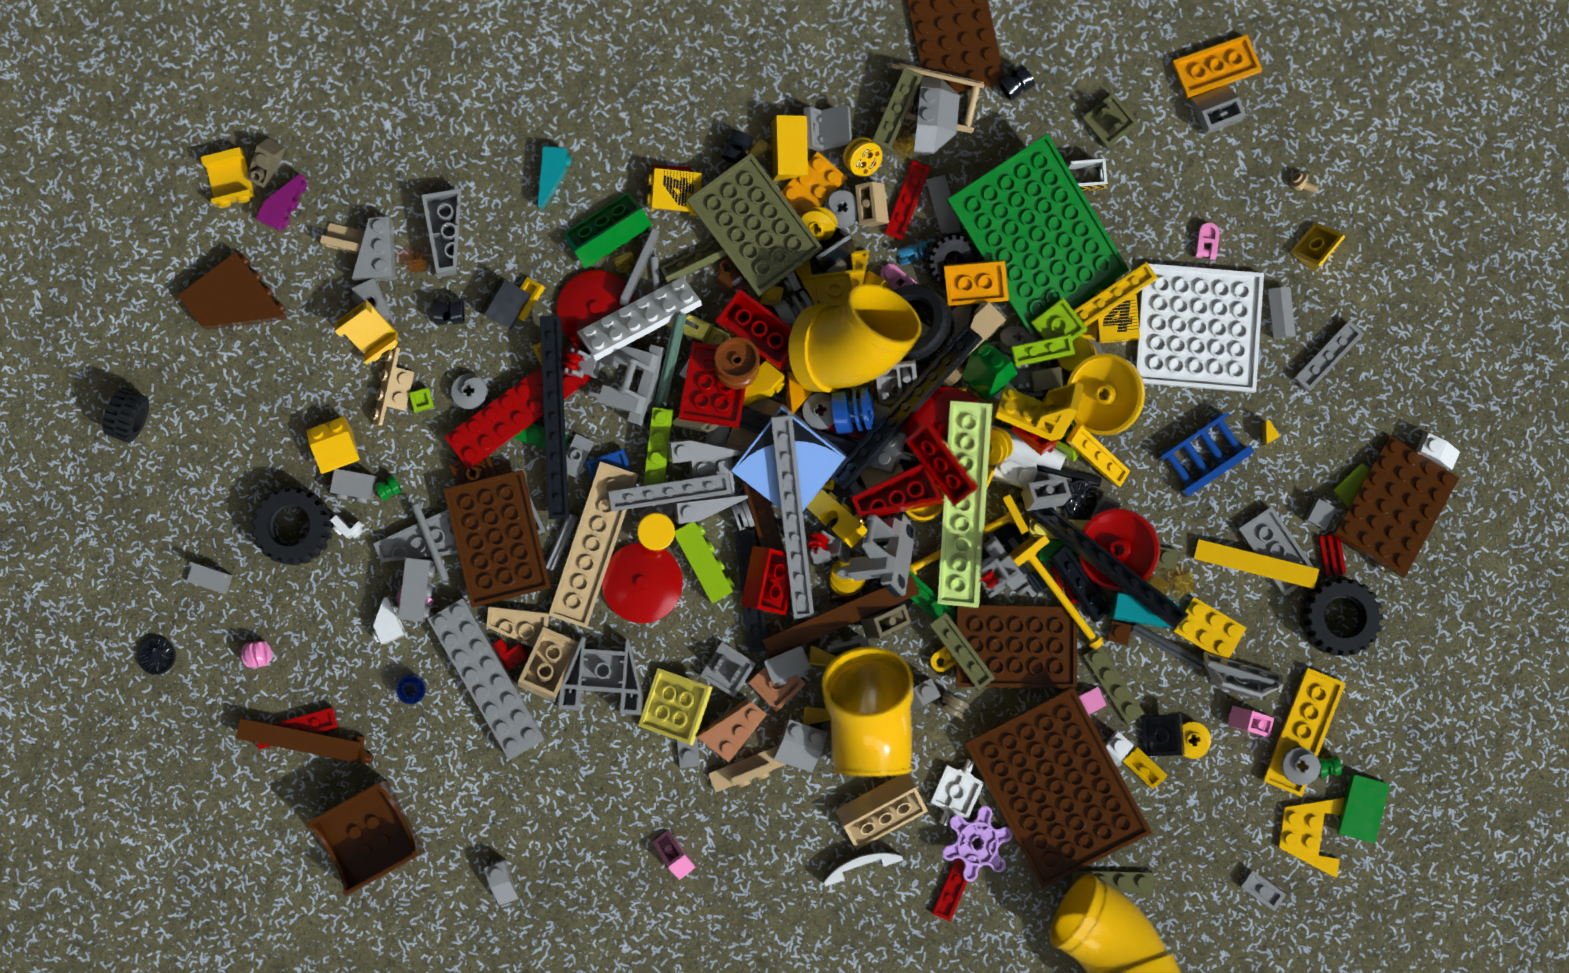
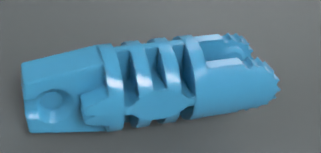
[897,236,941,265]

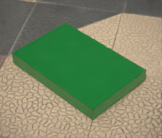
[1336,774,1390,844]

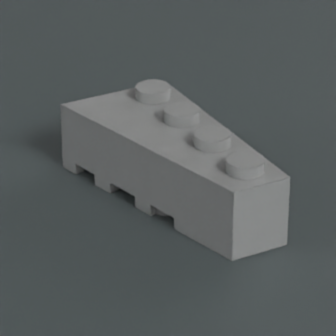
[422,189,462,278]

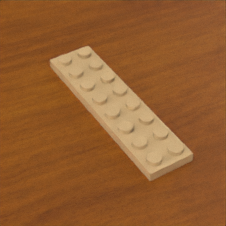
[548,462,639,628]

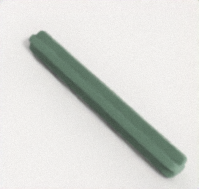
[654,312,687,409]

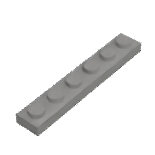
[608,473,732,512]

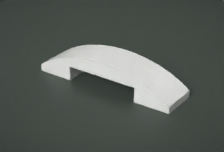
[824,852,903,887]

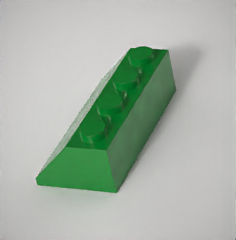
[562,191,652,268]

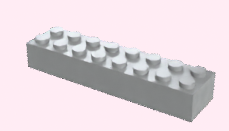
[428,598,547,760]

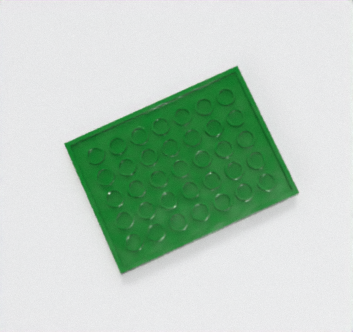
[946,134,1129,336]

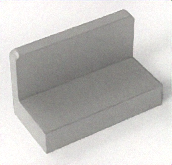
[187,561,233,594]

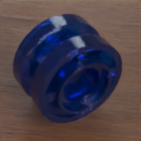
[397,674,426,704]

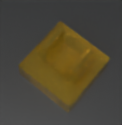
[893,132,915,160]

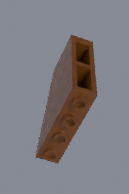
[177,252,288,330]

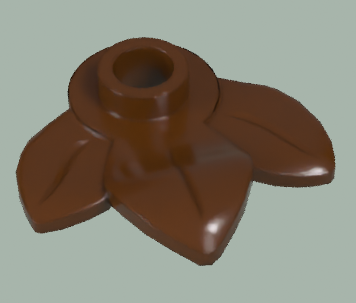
[717,257,749,294]

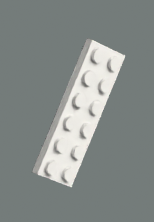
[577,276,702,361]

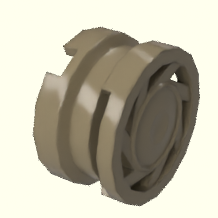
[937,692,969,719]

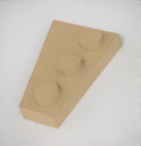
[486,606,549,648]

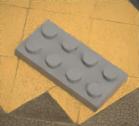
[1237,506,1313,596]

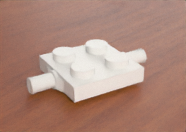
[930,759,984,826]

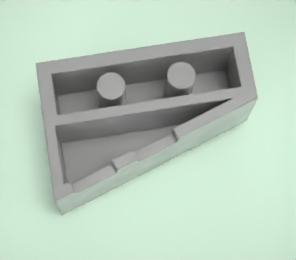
[352,217,396,283]
[398,558,435,622]

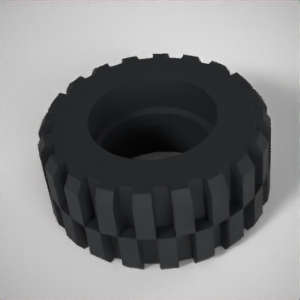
[251,487,333,565]
[1300,578,1383,656]

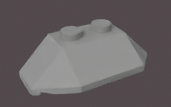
[914,77,960,154]
[876,360,917,408]
[1203,652,1284,699]

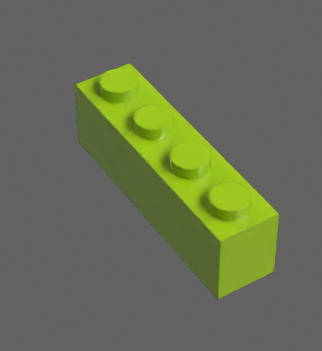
[644,407,674,485]
[675,522,735,604]

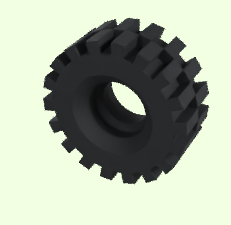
[924,233,978,284]

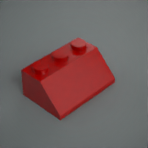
[741,546,791,615]

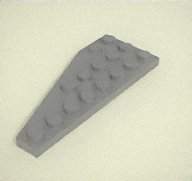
[373,495,546,562]

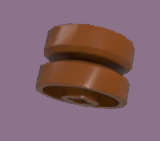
[715,337,760,389]

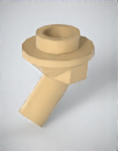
[1290,171,1319,194]

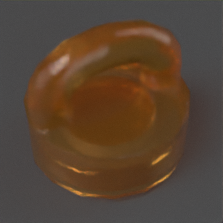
[408,252,428,272]

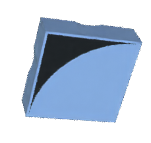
[732,404,846,511]

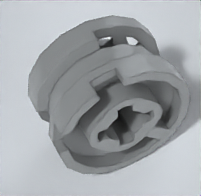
[731,499,755,531]

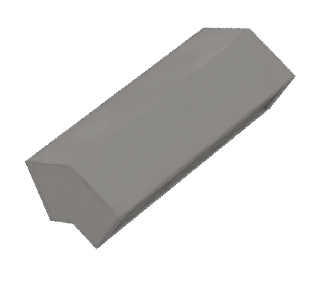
[1268,287,1296,339]

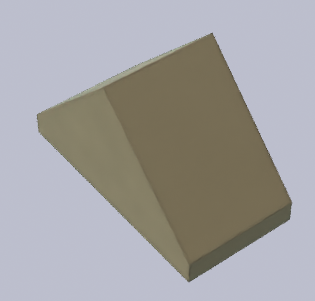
[1030,367,1068,392]

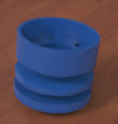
[832,387,875,434]

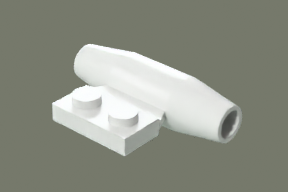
[991,425,1066,489]

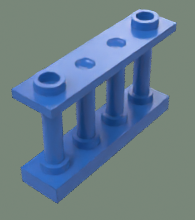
[1158,412,1255,498]

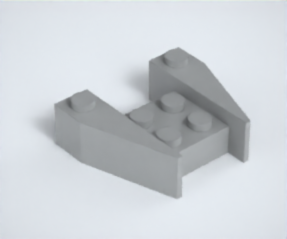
[667,439,748,524]
[558,637,643,716]

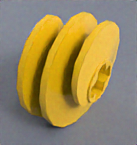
[801,206,838,241]
[988,427,1014,465]
[829,558,866,597]
[1183,722,1211,759]

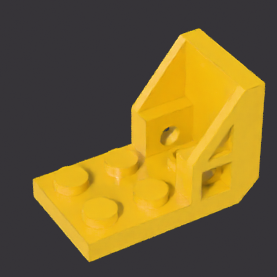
[995,382,1084,441]

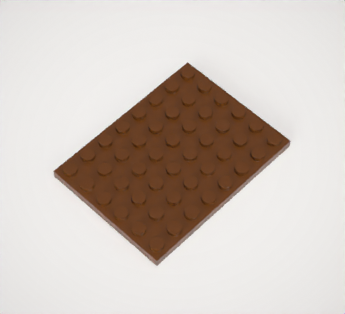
[965,687,1152,888]

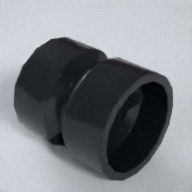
[997,64,1035,101]
[720,129,754,164]
[433,298,465,325]

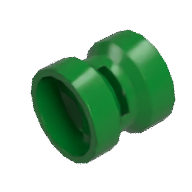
[374,475,402,502]
[1318,755,1342,778]

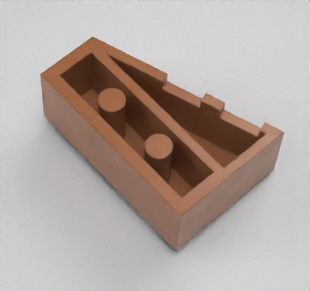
[696,698,767,762]

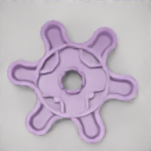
[942,806,1013,882]

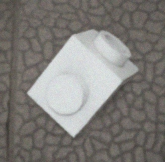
[330,515,365,539]

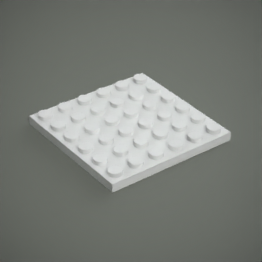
[1136,264,1264,393]

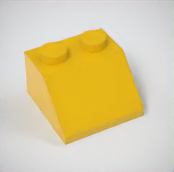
[306,416,360,474]

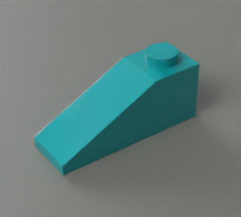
[538,146,572,209]

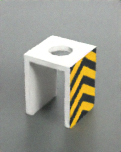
[1068,159,1108,191]

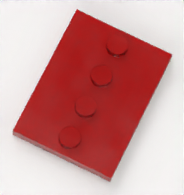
[678,342,746,428]

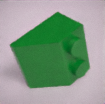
[962,340,1018,401]

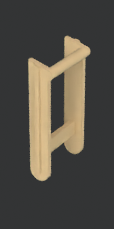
[881,63,985,134]

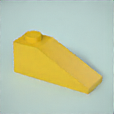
[743,360,785,407]

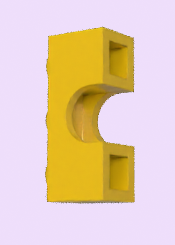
[806,489,867,549]

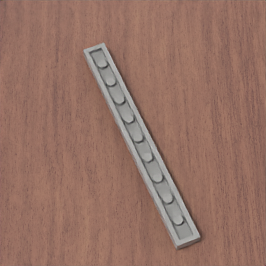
[771,415,814,619]

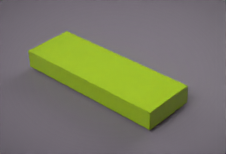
[1011,334,1075,367]

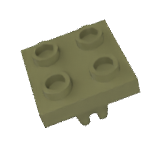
[1082,93,1139,149]

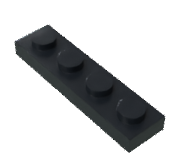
[1049,545,1111,623]

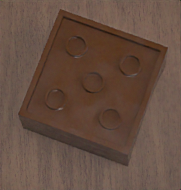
[306,781,426,897]

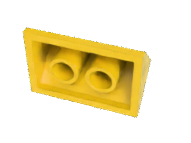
[771,115,808,181]

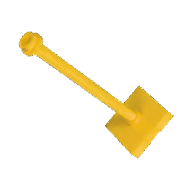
[909,494,1029,575]
[1003,534,1104,649]

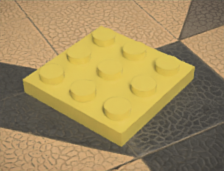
[638,668,713,745]

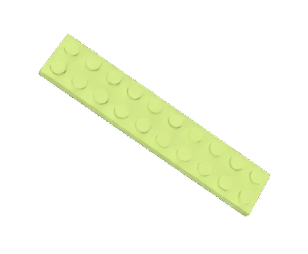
[938,401,992,608]

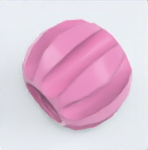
[241,641,272,668]

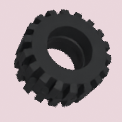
[103,387,149,443]

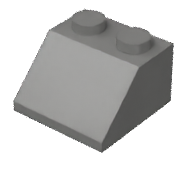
[773,719,828,773]

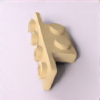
[371,347,414,426]
[709,746,786,792]

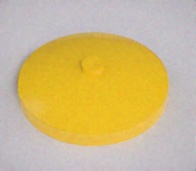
[1067,353,1145,435]

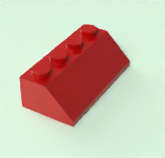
[715,289,792,372]
[905,421,980,507]

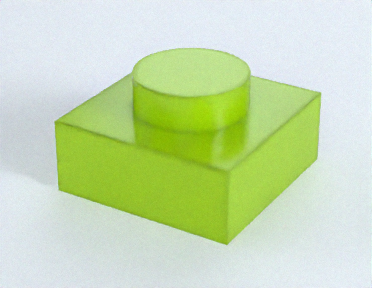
[409,388,435,413]

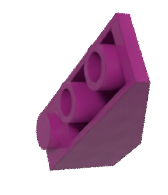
[256,174,308,232]

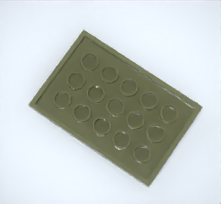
[687,153,823,297]

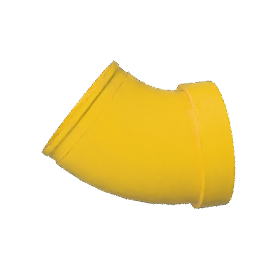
[789,284,921,393]
[822,647,914,776]
[1050,874,1181,973]

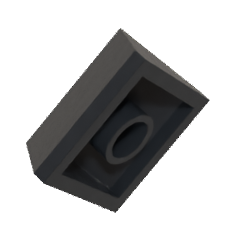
[812,228,856,272]
[480,279,531,330]

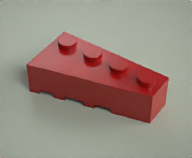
[851,464,945,520]

